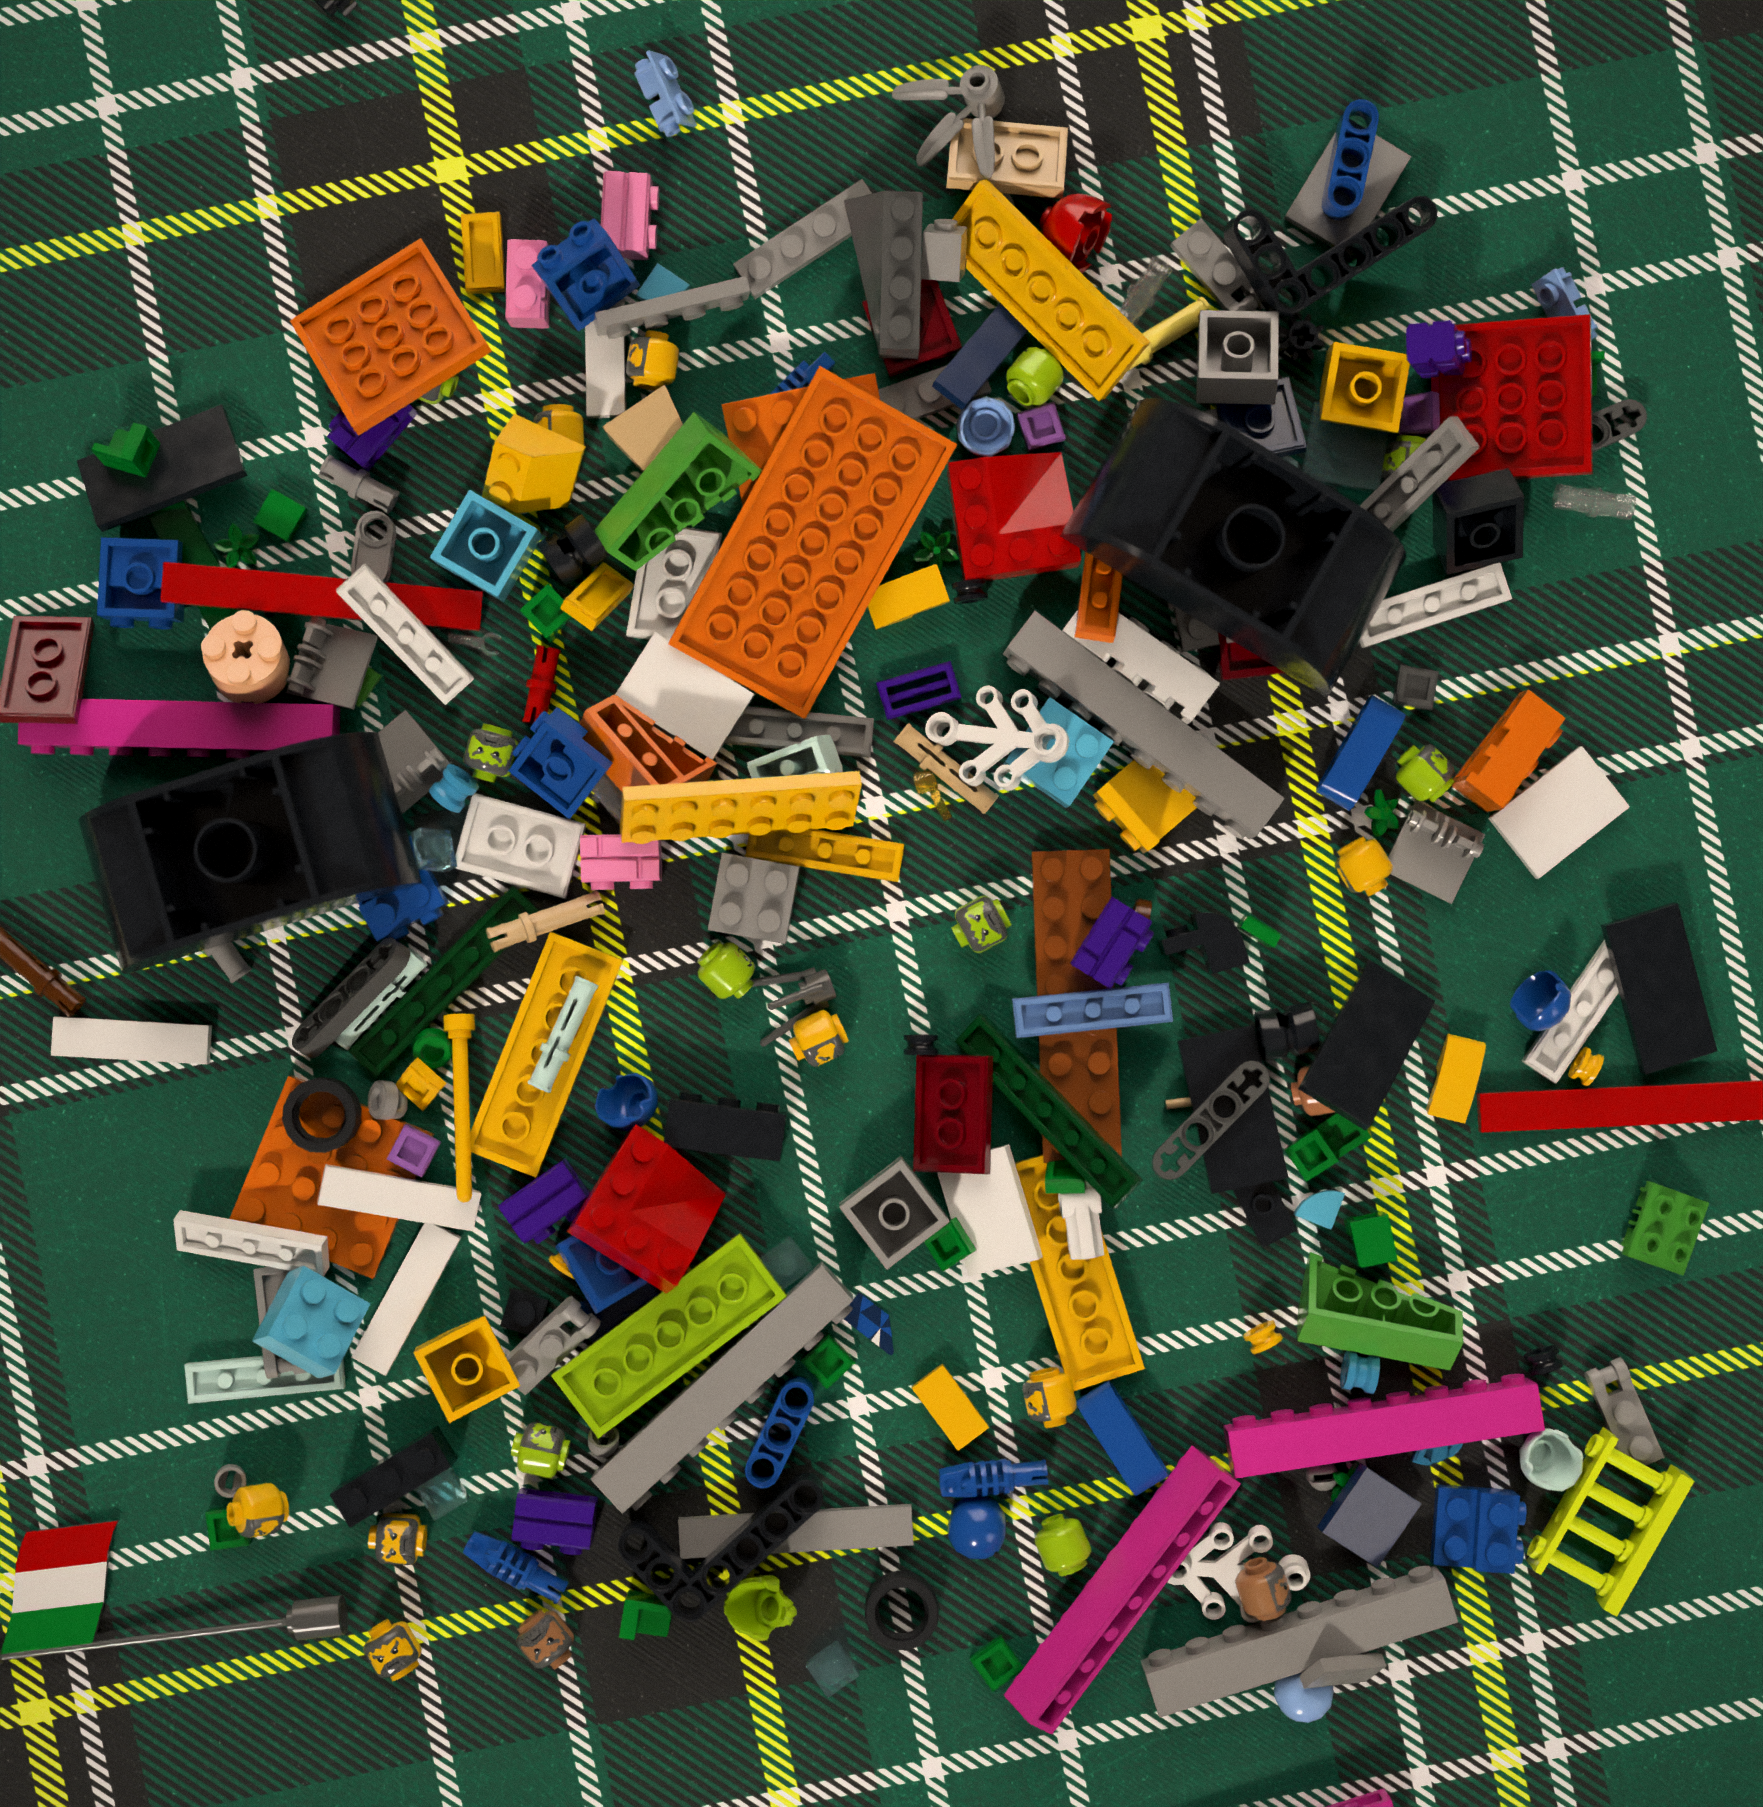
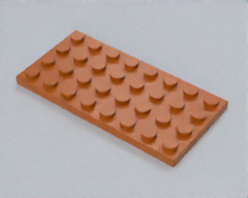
[668,366,957,719]

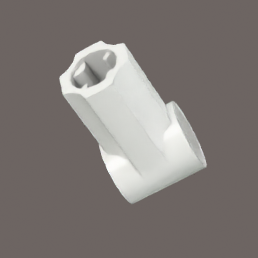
[1058,1181,1104,1260]

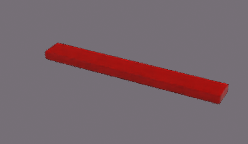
[160,562,483,631]
[1477,1080,1763,1133]

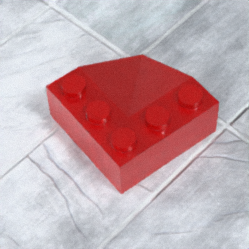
[947,452,1082,581]
[567,1124,726,1294]

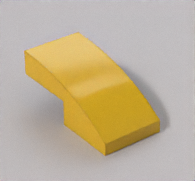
[868,564,950,630]
[1426,1033,1486,1124]

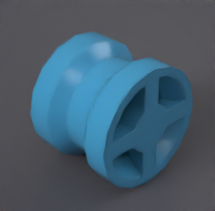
[429,764,479,813]
[1340,1351,1380,1394]

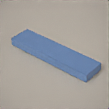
[1012,983,1173,1038]

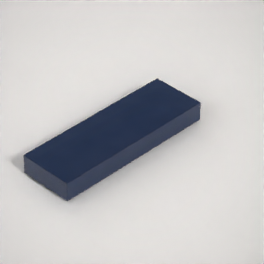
[932,303,1028,410]

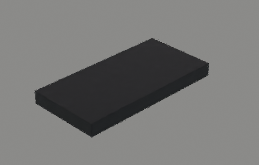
[77,405,248,532]
[1601,902,1717,1074]
[1298,960,1435,1130]
[1177,1025,1289,1194]

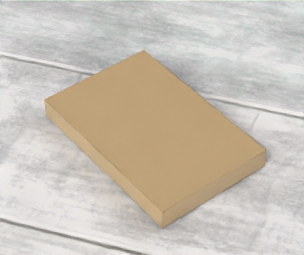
[946,118,1068,199]

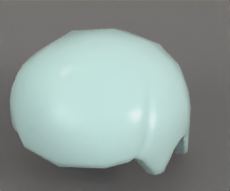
[1519,1428,1583,1491]

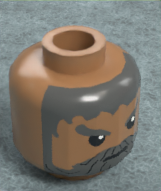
[1235,1557,1292,1621]
[516,1609,574,1670]

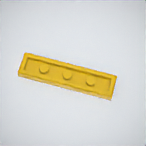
[745,829,904,882]

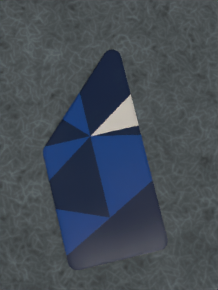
[844,1293,894,1355]

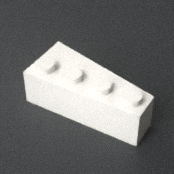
[1062,610,1220,724]

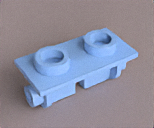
[634,50,697,137]
[1531,267,1598,340]

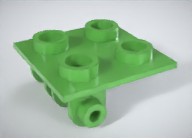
[1620,1181,1709,1276]

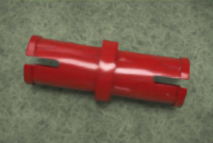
[522,645,561,724]

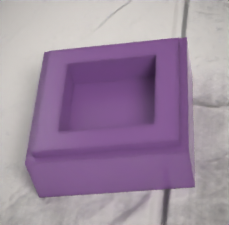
[1399,391,1440,436]
[1016,401,1066,452]
[387,1124,441,1177]

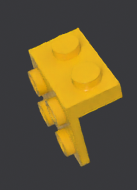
[1093,760,1197,854]

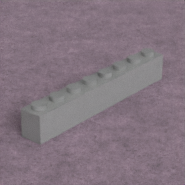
[1003,611,1285,840]
[591,1261,853,1514]
[1141,1566,1458,1718]

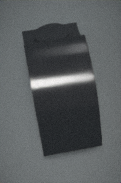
[1158,912,1250,974]

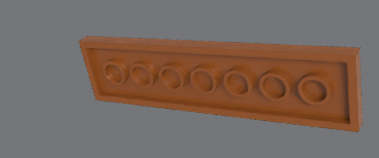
[1031,849,1122,1163]

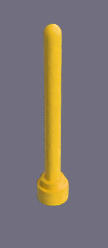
[443,1014,475,1203]

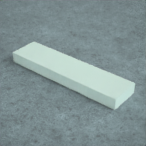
[184,1356,346,1404]

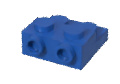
[531,218,640,332]
[97,537,184,630]
[508,707,613,819]
[358,836,450,941]
[555,1235,648,1314]
[1430,1484,1527,1574]

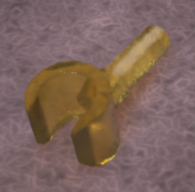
[913,771,952,821]

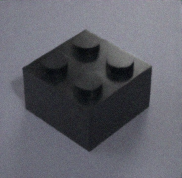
[1432,468,1524,575]

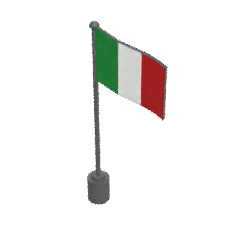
[0,1520,348,1665]

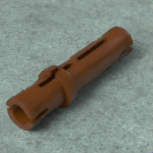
[0,925,86,1017]

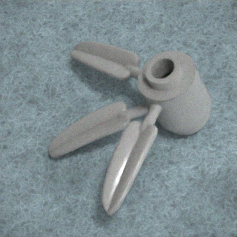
[892,65,1005,180]

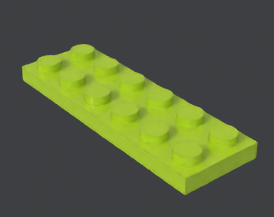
[551,1232,787,1438]

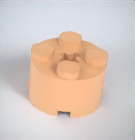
[201,610,290,704]

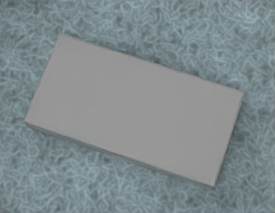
[1299,1652,1386,1689]

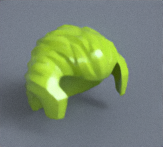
[723,1575,797,1641]

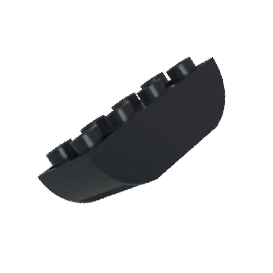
[1060,398,1406,697]
[78,732,422,974]

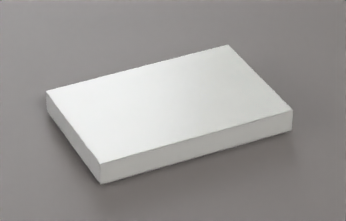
[626,527,722,640]
[615,631,754,760]
[1488,746,1630,879]
[452,793,587,899]
[937,1144,1043,1277]

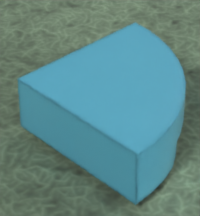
[636,263,690,301]
[1293,1190,1345,1230]

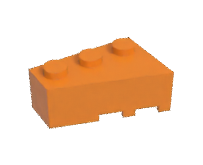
[1452,689,1565,812]
[579,694,717,792]

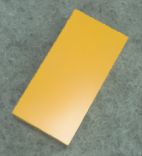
[461,212,506,294]
[560,562,634,631]
[911,1363,989,1451]

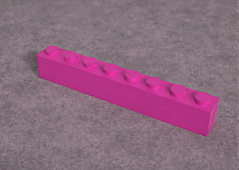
[18,699,340,759]
[1223,1374,1545,1479]
[1003,1446,1241,1735]

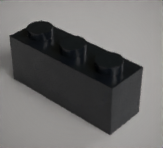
[664,1092,787,1162]
[329,1425,458,1528]

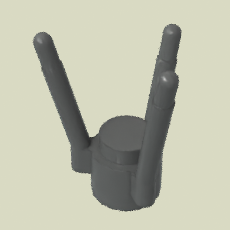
[751,967,836,1046]

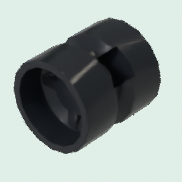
[537,514,610,586]
[1254,1002,1320,1061]

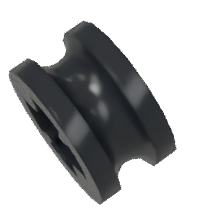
[952,579,988,604]
[904,1034,938,1055]
[1524,1345,1563,1375]

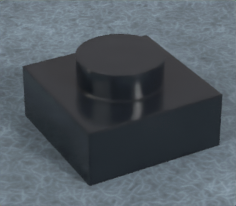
[500,1287,550,1335]

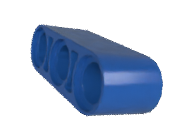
[1322,99,1379,221]
[1315,695,1406,811]
[745,1376,815,1488]
[1076,1380,1169,1496]

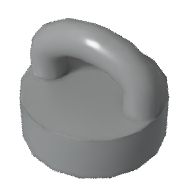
[368,1080,408,1120]

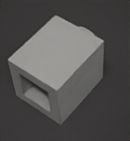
[921,219,968,282]

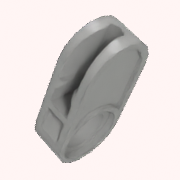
[351,511,396,582]

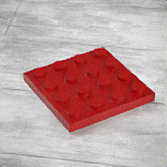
[1431,314,1593,483]

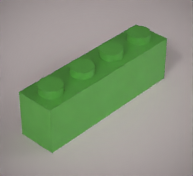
[594,412,762,571]
[1297,1252,1463,1370]

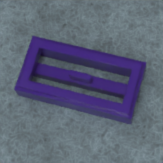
[876,661,962,721]

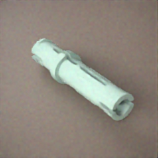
[335,948,428,1050]
[527,976,599,1093]

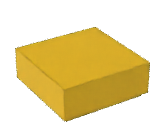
[395,1058,447,1111]

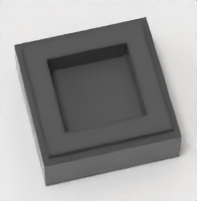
[1392,665,1439,711]

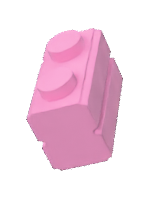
[601,171,659,260]
[505,239,550,329]
[580,834,662,890]

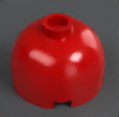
[1039,194,1112,273]

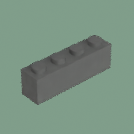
[844,191,923,359]

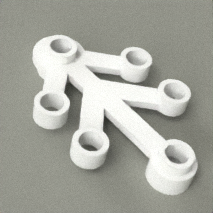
[925,685,1069,791]
[1167,1522,1310,1622]

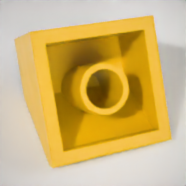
[1320,342,1410,433]
[482,414,586,514]
[414,1315,521,1423]

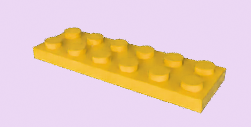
[952,179,1150,401]
[620,771,862,844]
[470,931,624,1178]
[1015,1154,1145,1391]

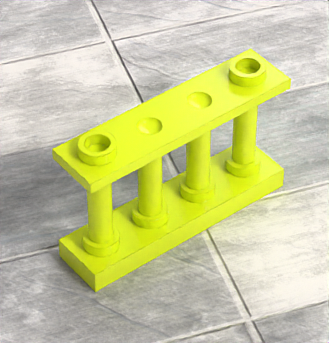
[1526,1427,1695,1617]

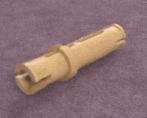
[893,723,999,815]
[486,890,605,952]

